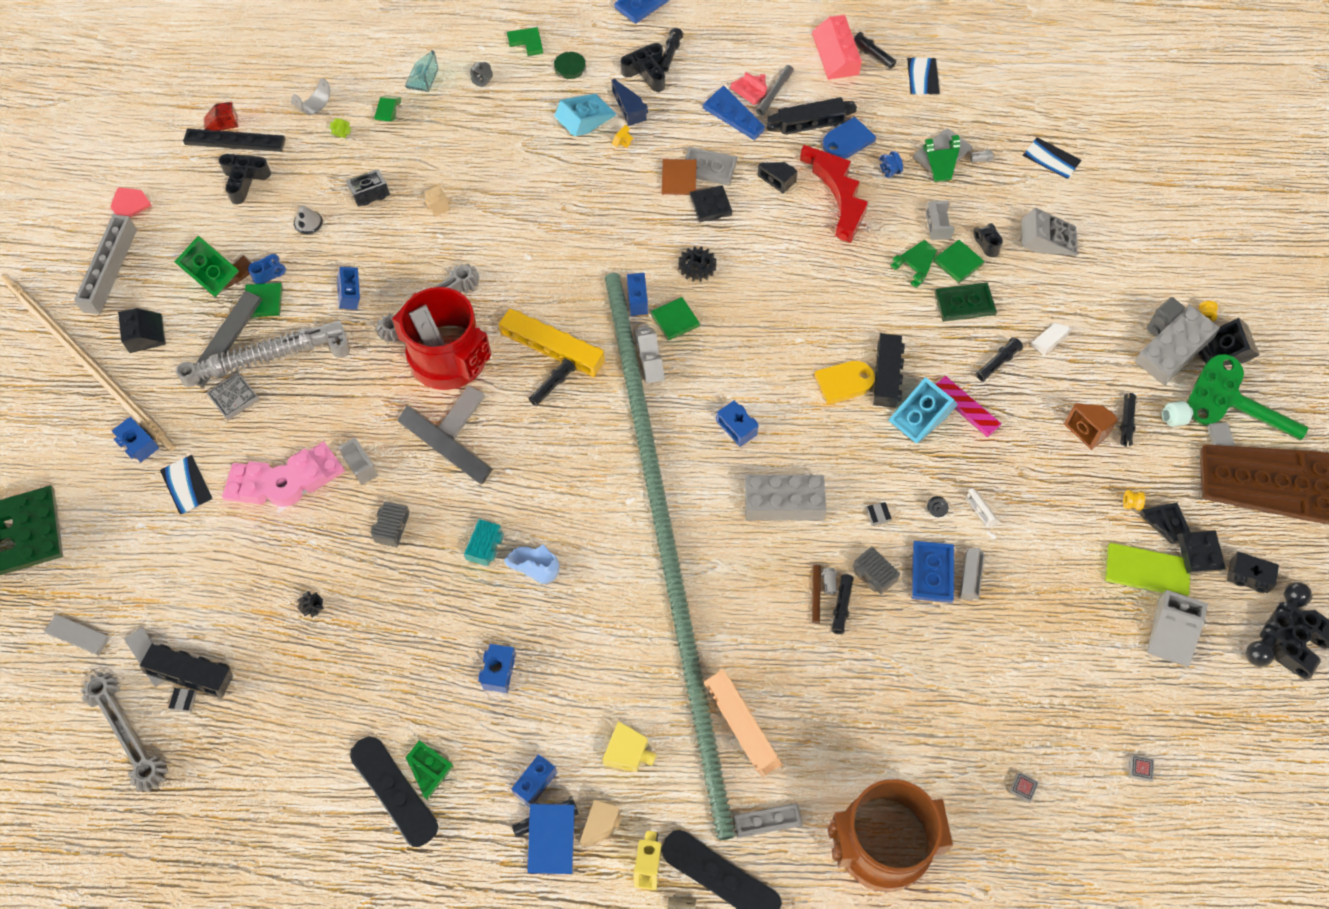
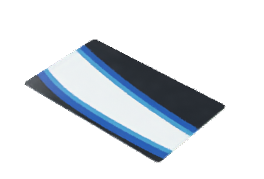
[907,58,940,94]
[1023,137,1082,179]
[160,455,212,515]

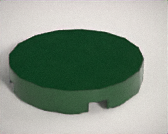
[554,52,586,79]

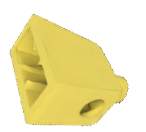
[602,722,657,772]
[634,831,661,890]

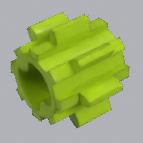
[329,118,351,139]

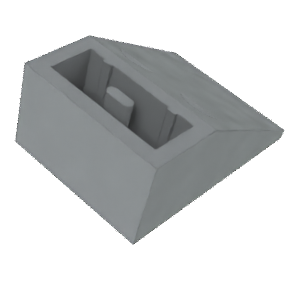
[1021,208,1078,256]
[1147,590,1208,667]

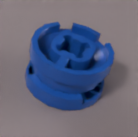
[879,151,903,178]

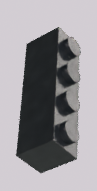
[873,333,905,408]
[140,644,233,698]

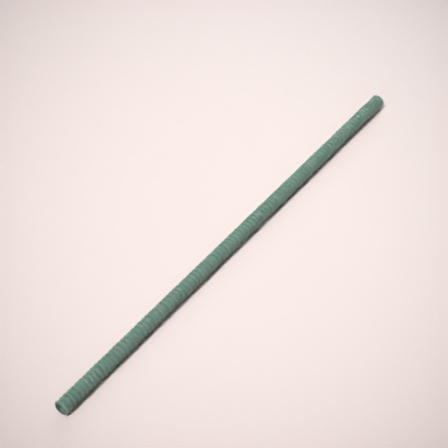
[605,273,736,840]

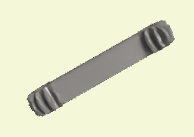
[376,263,480,343]
[80,672,168,792]

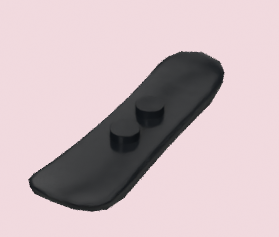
[350,736,439,847]
[661,830,782,909]

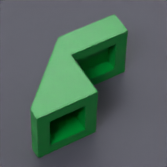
[374,95,401,122]

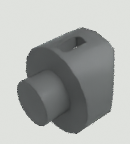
[470,62,493,87]

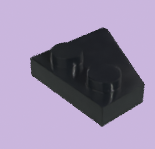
[1139,502,1190,544]

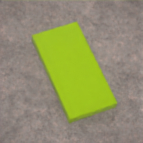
[1105,543,1190,597]

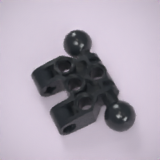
[1246,582,1329,679]

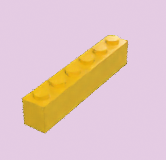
[498,308,605,377]

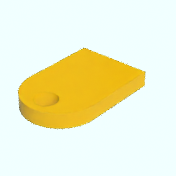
[814,361,875,405]

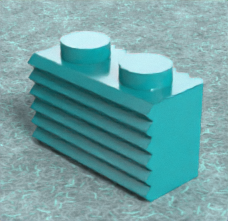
[464,519,504,566]

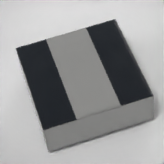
[866,502,892,526]
[168,688,197,713]

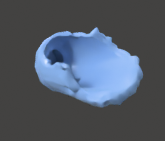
[504,544,560,584]

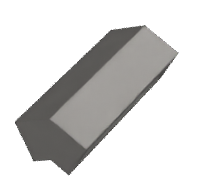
[959,548,985,601]

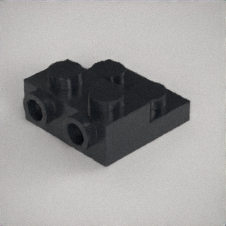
[346,169,390,207]

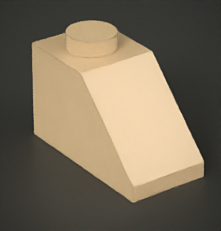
[580,799,623,848]

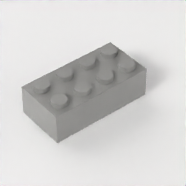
[1135,305,1220,386]
[745,475,826,520]

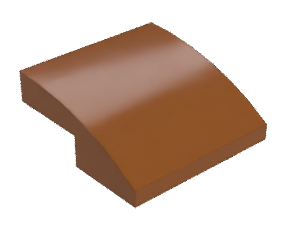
[662,159,697,195]

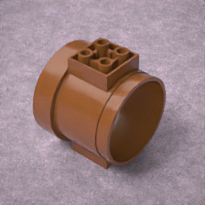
[827,779,953,892]

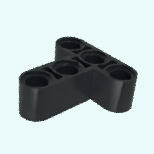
[620,43,665,92]
[219,154,271,205]

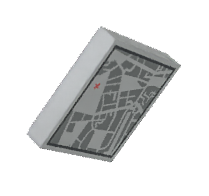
[206,372,259,421]

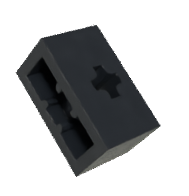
[1227,552,1279,593]

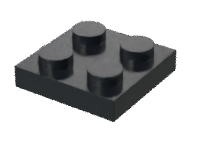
[690,185,732,223]
[1177,530,1226,574]

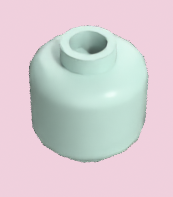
[1162,401,1193,427]

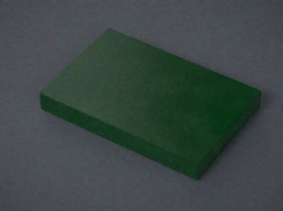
[934,282,997,322]

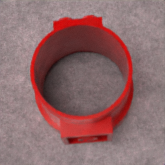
[392,287,492,390]

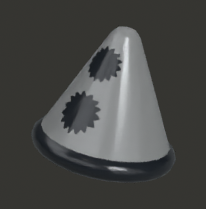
[293,206,323,234]

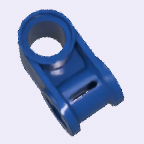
[248,254,286,284]

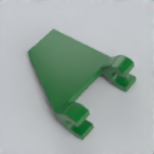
[923,135,960,183]
[890,239,937,288]

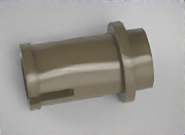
[667,894,696,909]

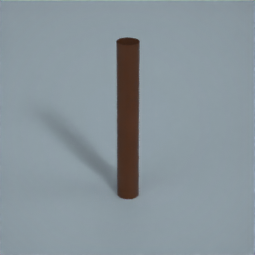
[812,564,821,624]

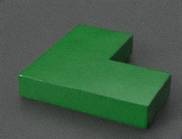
[507,27,543,56]

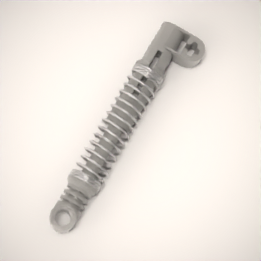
[176,320,350,387]

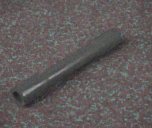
[756,65,794,116]

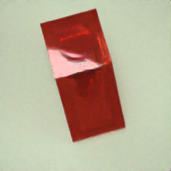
[204,102,238,131]

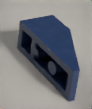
[611,79,648,126]

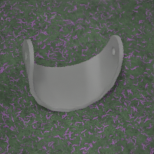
[291,78,330,115]

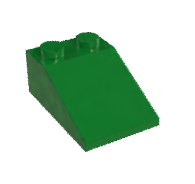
[174,236,239,298]

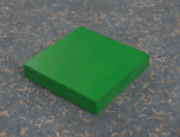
[933,240,985,283]
[245,283,283,317]
[651,297,700,341]

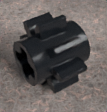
[297,591,324,617]

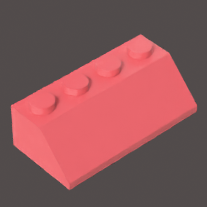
[812,15,861,80]

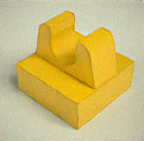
[612,125,633,148]

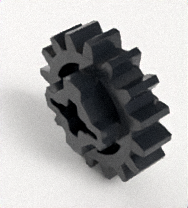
[678,246,717,282]

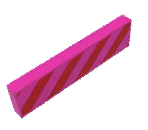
[935,375,1002,438]

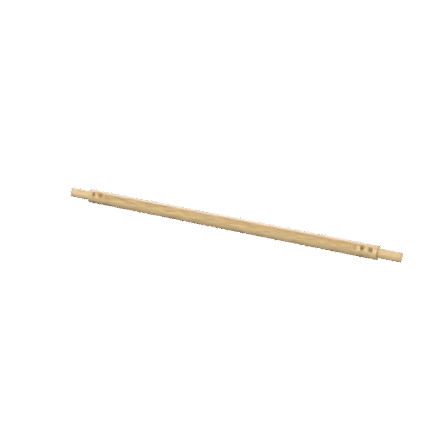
[1,274,176,452]

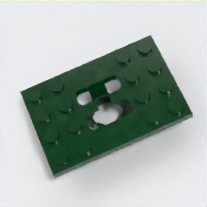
[0,485,63,575]

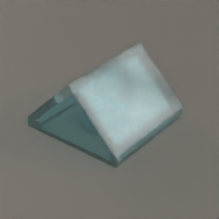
[405,50,439,92]

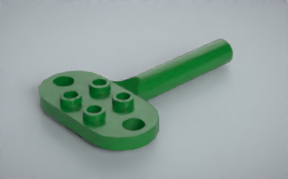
[1186,354,1308,440]

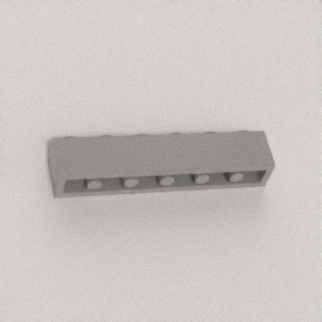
[74,214,137,315]

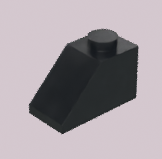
[757,162,798,194]

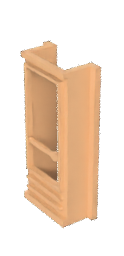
[704,669,783,777]

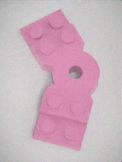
[222,441,345,507]

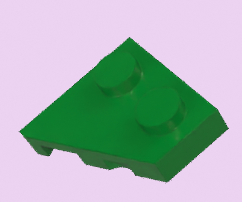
[406,740,454,801]

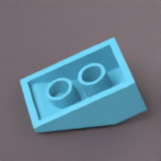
[554,93,616,137]
[888,377,958,444]

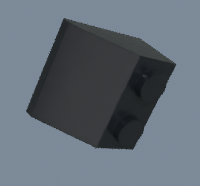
[118,308,166,353]
[1208,318,1260,365]

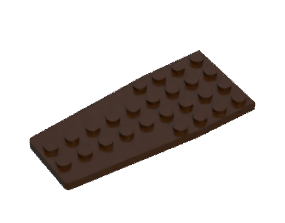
[1200,445,1329,525]

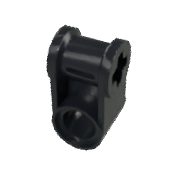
[973,223,1003,257]

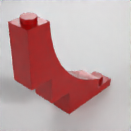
[800,145,868,243]

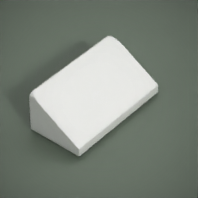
[1030,323,1071,356]
[966,488,1000,528]

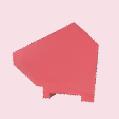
[730,72,767,105]
[110,187,152,217]

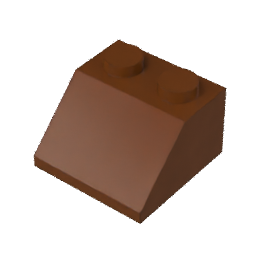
[1064,403,1118,450]

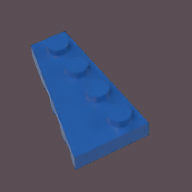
[703,85,765,140]

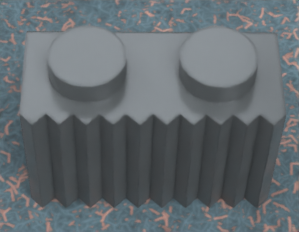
[1146,297,1185,337]
[371,501,410,548]
[853,546,900,595]

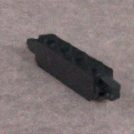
[767,97,857,135]

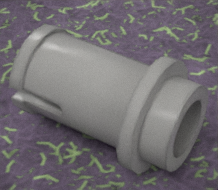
[970,149,993,163]
[821,568,838,595]

